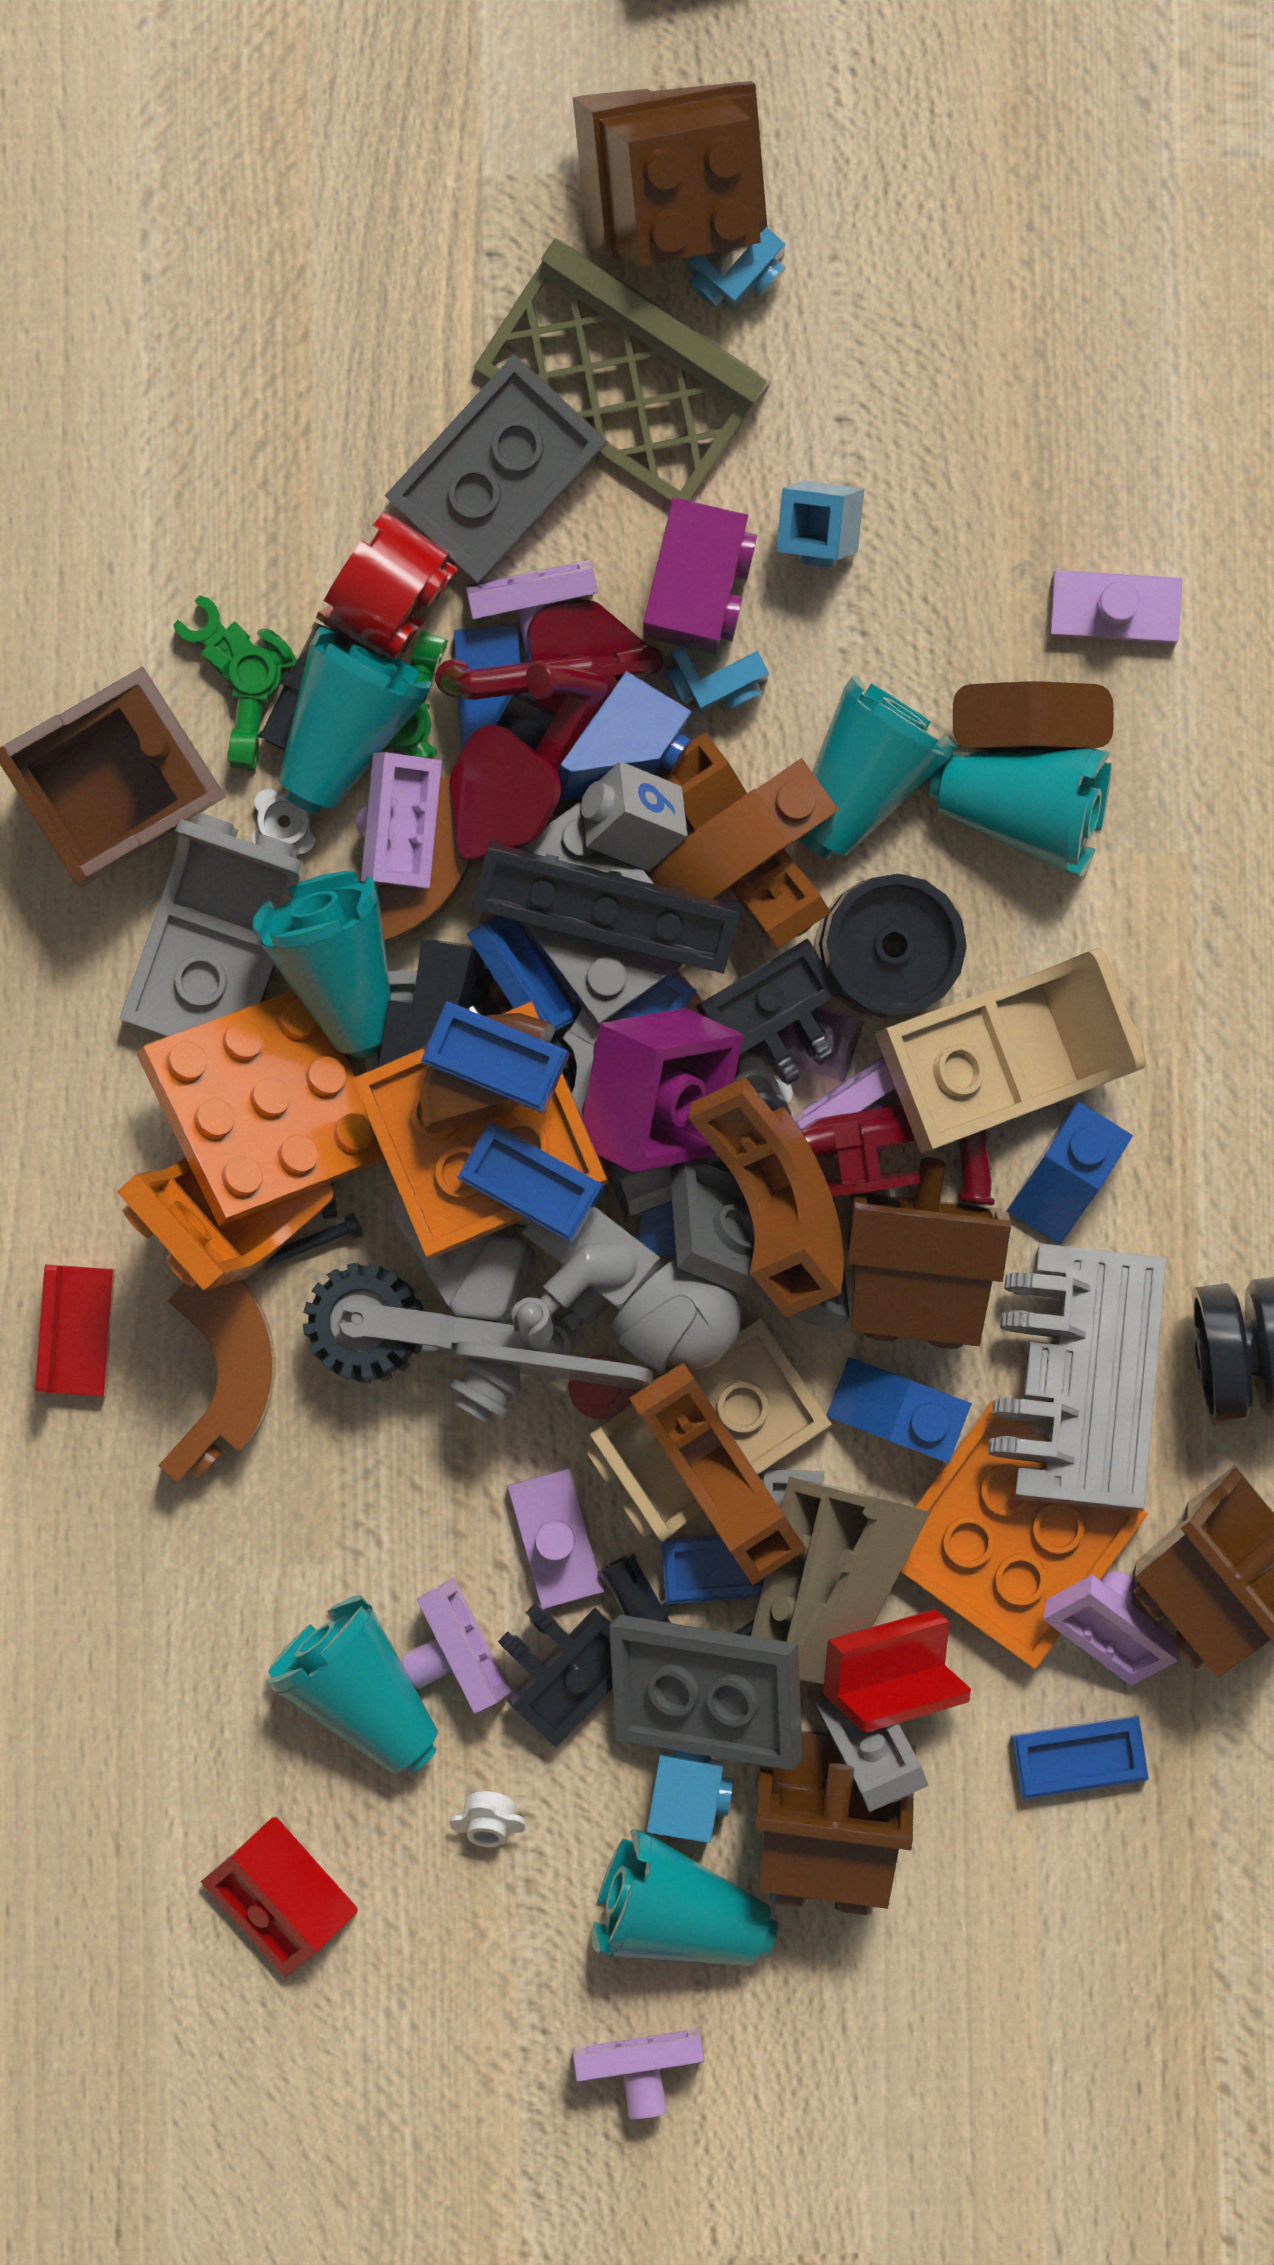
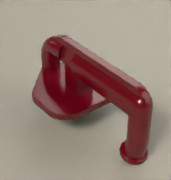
[435,600,664,712]
[450,661,611,862]
[801,1105,995,1206]

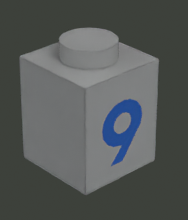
[581,761,688,871]

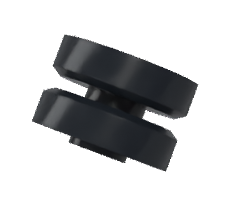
[815,873,967,1017]
[1192,1277,1274,1425]

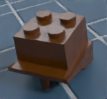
[572,81,768,267]
[0,666,226,888]
[847,1157,1011,1349]
[1134,1465,1274,1678]
[755,1731,916,1915]

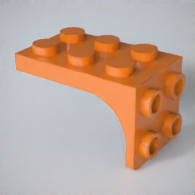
[117,1157,335,1291]

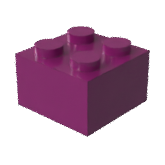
[643,497,757,655]
[582,1008,743,1172]

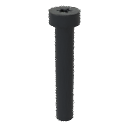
[263,1212,363,1270]

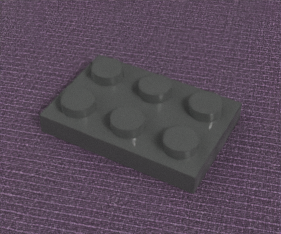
[385,354,609,583]
[516,801,687,1029]
[670,1160,850,1333]
[609,1615,803,1771]

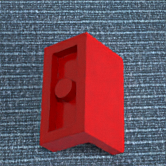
[35,1264,116,1397]
[823,1609,971,1732]
[200,1817,358,1977]

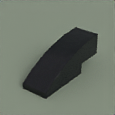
[370,940,484,1129]

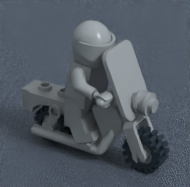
[303,1009,741,1423]

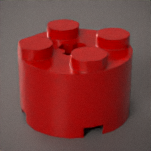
[316,511,458,660]

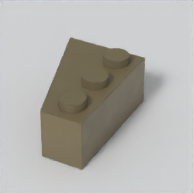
[751,1477,930,1684]

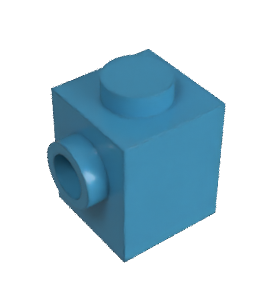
[776,481,864,567]
[647,1750,733,1843]

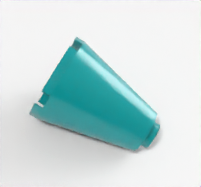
[278,627,432,814]
[798,676,958,860]
[929,749,1112,877]
[253,871,392,1057]
[266,1595,438,1774]
[592,1829,778,1966]

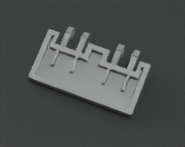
[988,1244,1167,1513]

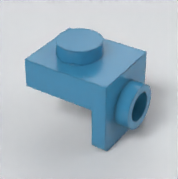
[686,227,786,312]
[666,646,769,714]

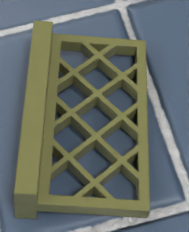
[473,238,771,501]

